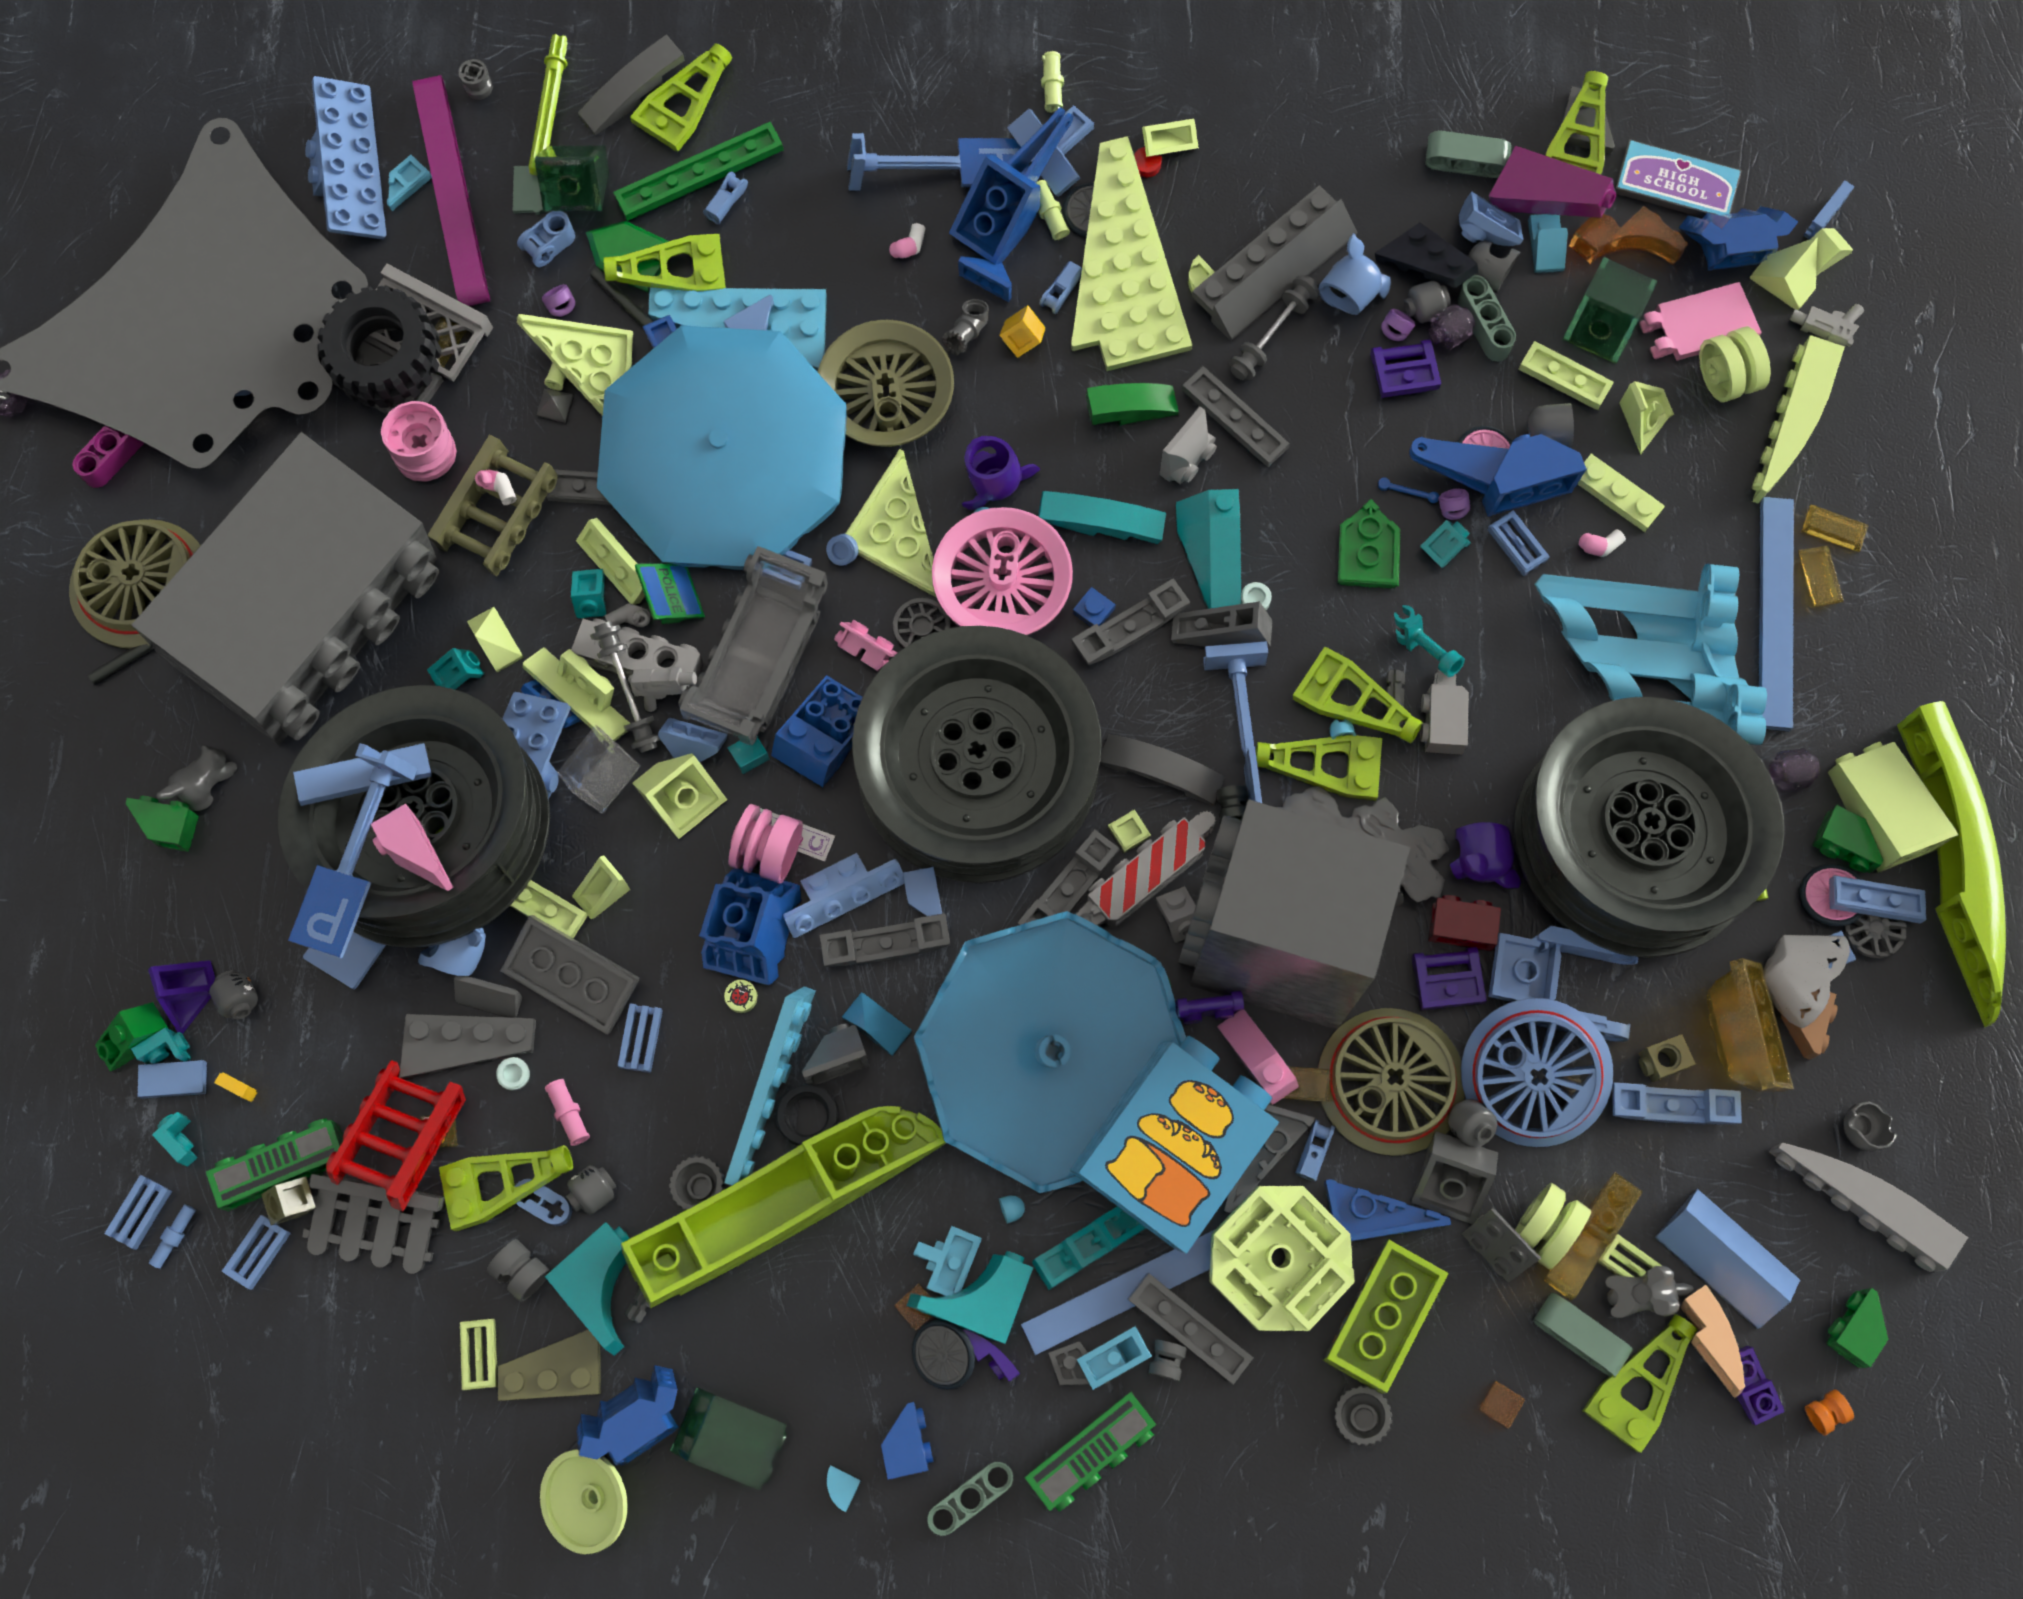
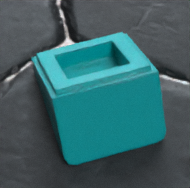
[727,736,770,774]

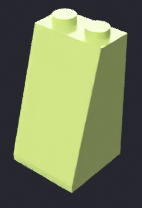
[1828,742,1958,873]

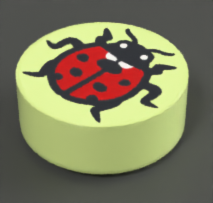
[725,980,758,1013]

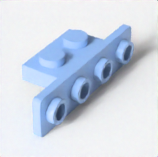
[783,853,904,938]

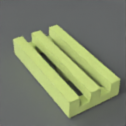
[1596,1233,1662,1277]
[460,1319,498,1390]

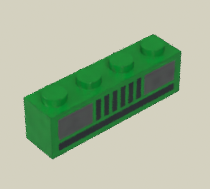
[206,1118,343,1212]
[1024,1392,1156,1512]

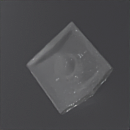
[558,725,641,813]

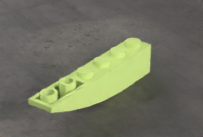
[1752,335,1845,503]

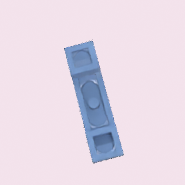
[1612,1082,1742,1124]

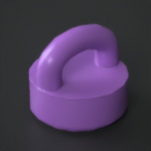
[542,284,575,317]
[1381,309,1415,341]
[1439,489,1470,520]

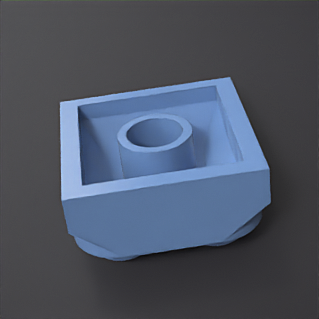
[1459,191,1523,246]

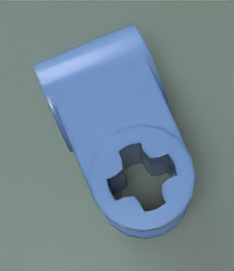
[517,210,575,267]

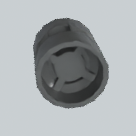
[487,1239,551,1303]

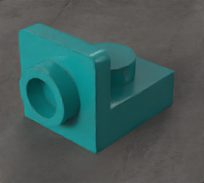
[1420,520,1471,568]
[571,569,607,618]
[427,648,484,690]
[131,1027,191,1064]
[152,1112,197,1167]

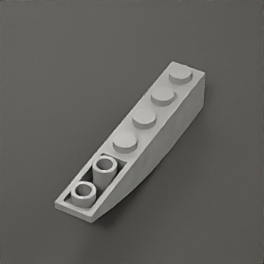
[1769,1143,1969,1272]

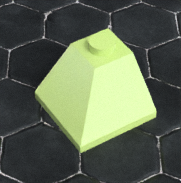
[632,753,727,839]

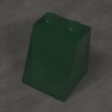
[534,145,609,211]
[1563,257,1658,364]
[670,1387,786,1490]

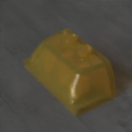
[1706,958,1794,1092]

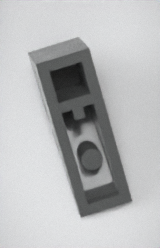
[1171,601,1272,647]

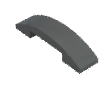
[1071,578,1190,665]
[1100,734,1225,806]
[1017,829,1119,926]
[820,913,950,967]

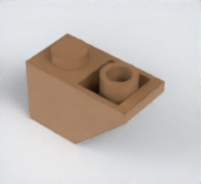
[1781,989,1838,1060]

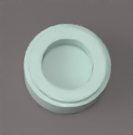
[1241,582,1272,610]
[496,1057,530,1090]

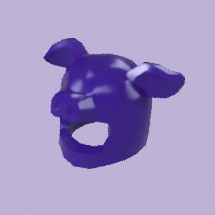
[961,436,1040,511]
[1450,822,1521,889]

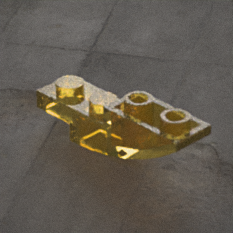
[1543,1172,1643,1301]

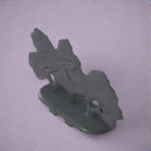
[1276,786,1449,907]

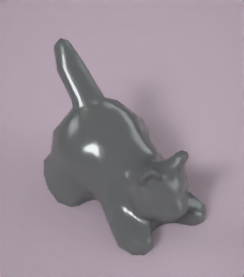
[157,745,237,811]
[1605,1266,1694,1318]

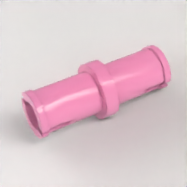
[545,1079,590,1146]

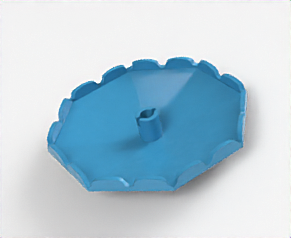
[597,325,847,570]
[914,911,1186,1193]

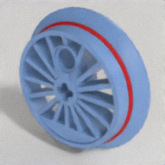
[1461,998,1613,1147]

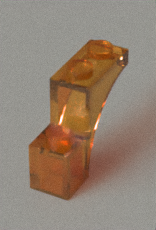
[1569,206,1688,265]

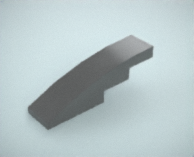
[578,34,685,136]

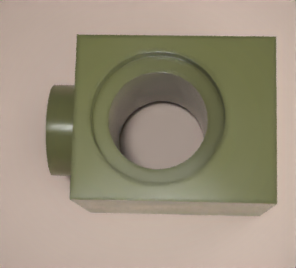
[1639,1034,1696,1083]
[261,1177,316,1226]

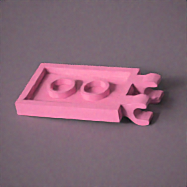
[1639,282,1762,361]

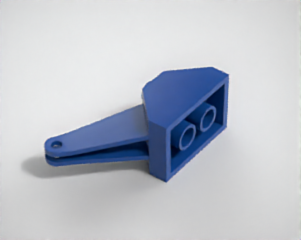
[949,107,1074,265]
[1409,434,1587,517]

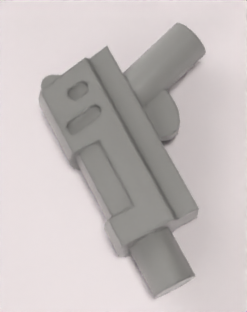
[1789,304,1864,347]
[628,667,697,712]

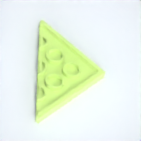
[517,314,633,416]
[845,449,937,598]

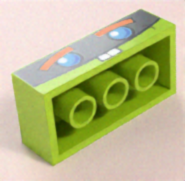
[1322,1240,1449,1394]

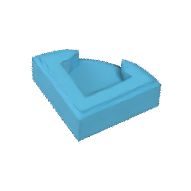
[827,1465,861,1512]

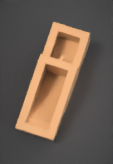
[1680,1285,1745,1398]

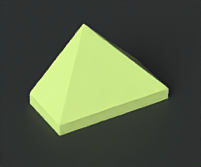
[1142,119,1198,157]
[467,607,524,672]
[572,855,631,919]

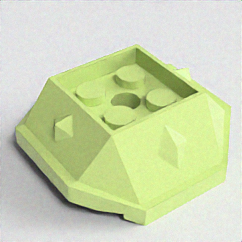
[1209,1186,1354,1331]

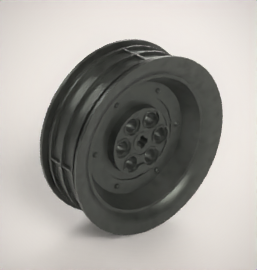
[852,625,1101,883]
[278,685,550,948]
[1514,697,1784,957]

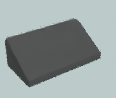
[454,975,523,1018]

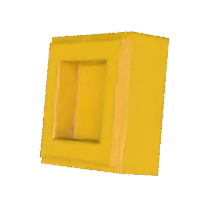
[214,1073,258,1102]

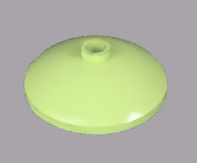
[540,1449,627,1554]

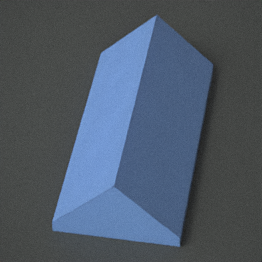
[1655,1189,1800,1329]

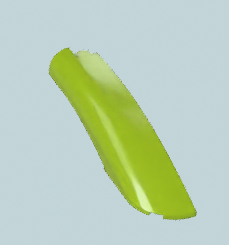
[1897,701,2006,1027]
[621,1106,946,1308]

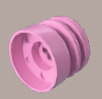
[381,401,457,482]
[728,804,803,884]

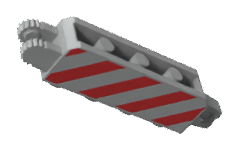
[1076,811,1216,927]

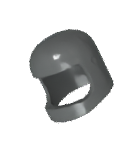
[1468,241,1521,292]
[1526,403,1574,447]

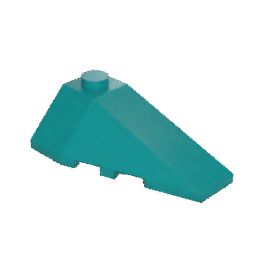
[1176,489,1241,609]

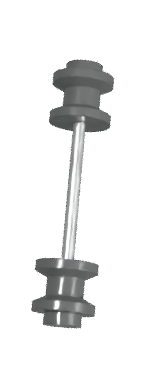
[1229,276,1320,380]
[590,621,660,753]

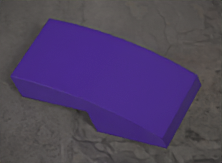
[963,1329,1020,1382]
[1737,1346,1785,1425]

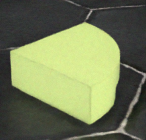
[1188,255,1215,292]

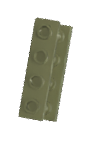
[428,434,558,576]

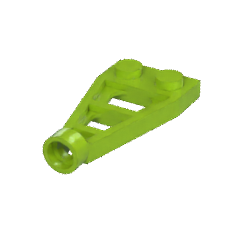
[630,43,732,152]
[1545,71,1608,174]
[603,234,726,292]
[1293,647,1423,744]
[1255,735,1382,801]
[439,1145,573,1232]
[1582,1314,1698,1453]

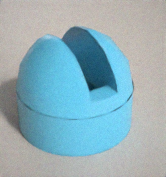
[1329,719,1356,739]
[999,1195,1025,1224]

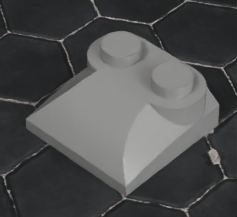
[1159,407,1217,484]

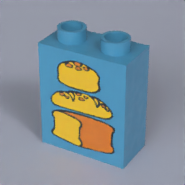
[1069,1036,1279,1254]

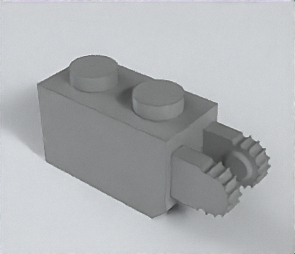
[1420,669,1469,755]

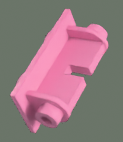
[834,620,897,672]

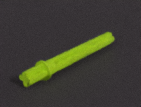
[528,34,568,176]

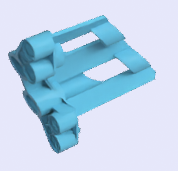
[1535,564,1767,745]

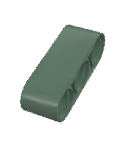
[1425,131,1512,178]
[1458,275,1516,362]
[1533,1293,1633,1378]
[927,1462,1013,1536]

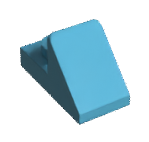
[1528,214,1568,273]
[1077,1326,1152,1390]

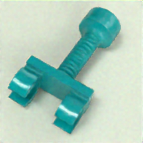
[1394,605,1465,678]

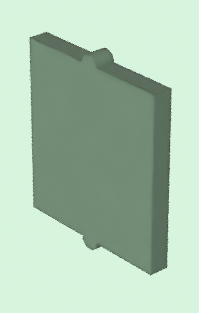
[513,165,562,215]

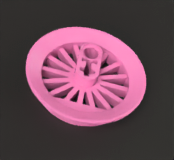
[932,507,1073,635]

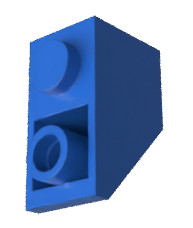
[881,1402,934,1480]

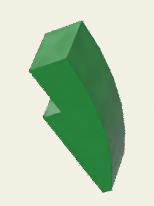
[1086,383,1179,425]

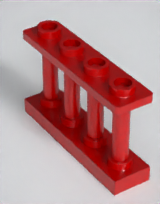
[326,1060,466,1212]

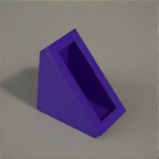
[148,960,215,1035]

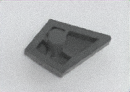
[1048,1341,1110,1385]

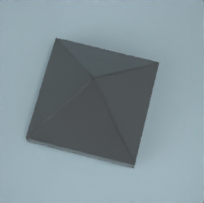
[536,388,574,423]

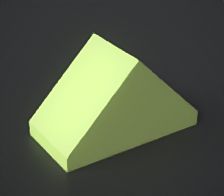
[1811,228,1853,276]

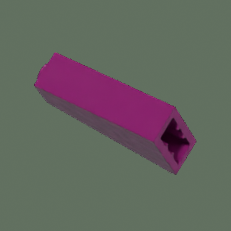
[1489,146,1616,218]

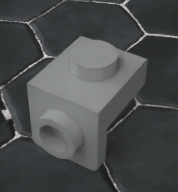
[1156,886,1196,943]

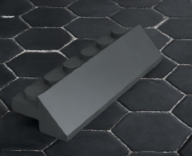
[1192,185,1358,341]

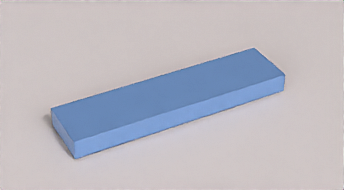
[293,743,432,806]

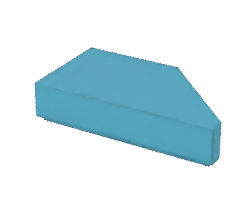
[387,155,432,211]

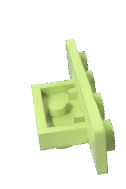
[522,647,630,744]

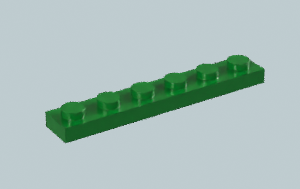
[613,122,784,221]

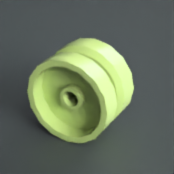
[1699,326,1771,402]
[1515,1182,1591,1270]

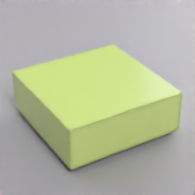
[1108,809,1151,853]

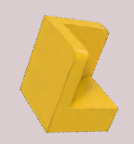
[1000,305,1045,358]

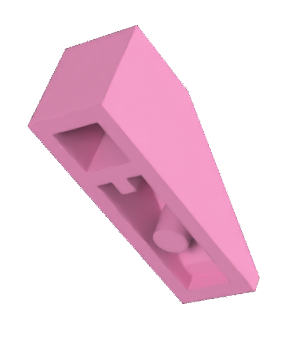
[371,804,453,891]
[1217,1009,1299,1105]

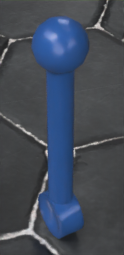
[1378,478,1439,503]

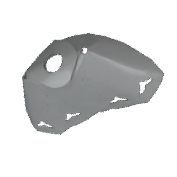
[1762,935,1850,1028]

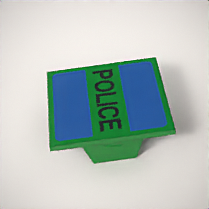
[635,564,705,624]

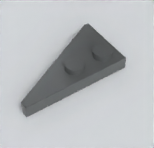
[1224,1105,1314,1214]

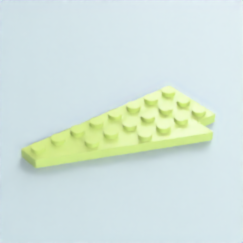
[1071,136,1193,371]

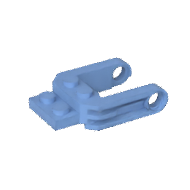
[1489,926,1638,1042]

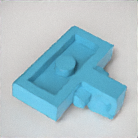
[913,1226,982,1296]

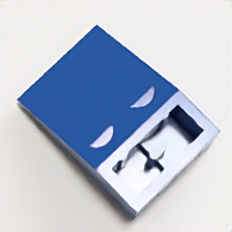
[771,675,863,787]

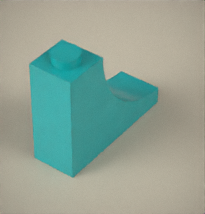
[545,1222,631,1356]
[907,1251,1033,1344]

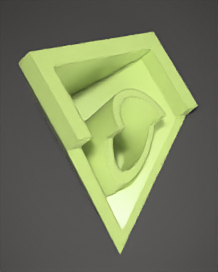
[1750,237,1818,310]
[1619,381,1674,455]

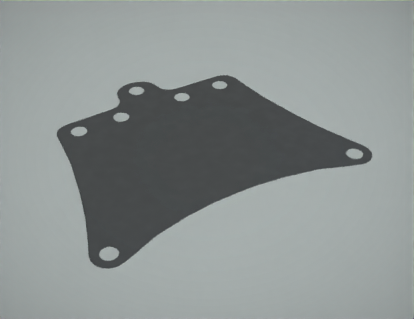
[0,118,368,469]

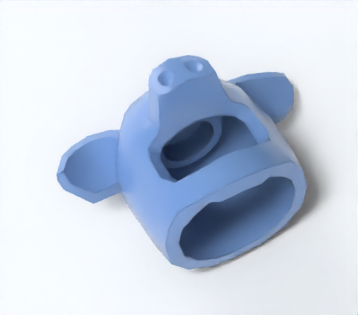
[1318,233,1391,315]
[418,927,486,976]

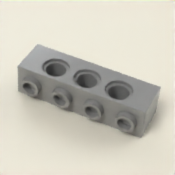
[571,618,703,690]

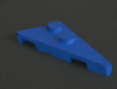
[1324,1179,1451,1242]

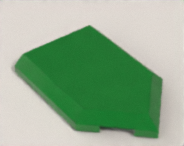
[586,221,669,293]
[1337,499,1400,589]

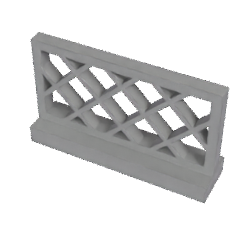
[369,264,493,382]

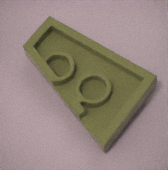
[498,1330,601,1401]

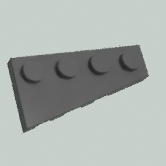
[399,1014,536,1079]

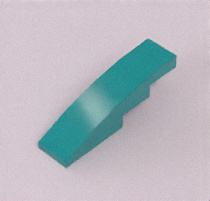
[1038,491,1166,544]
[1032,1207,1147,1290]

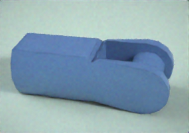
[703,172,748,224]
[1039,261,1082,314]
[1295,1119,1335,1182]

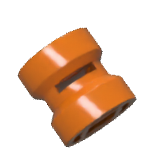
[1805,1389,1854,1436]

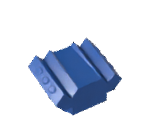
[1679,206,1798,271]
[699,868,802,985]
[576,1365,679,1466]

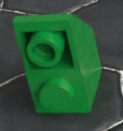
[126,796,199,852]
[1812,805,1883,873]
[95,1002,168,1071]
[1825,1288,1888,1368]

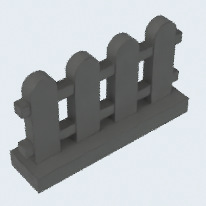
[302,1173,446,1274]

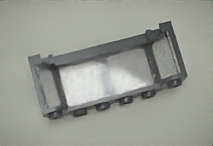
[678,546,828,746]

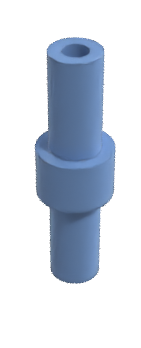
[148,1204,196,1269]

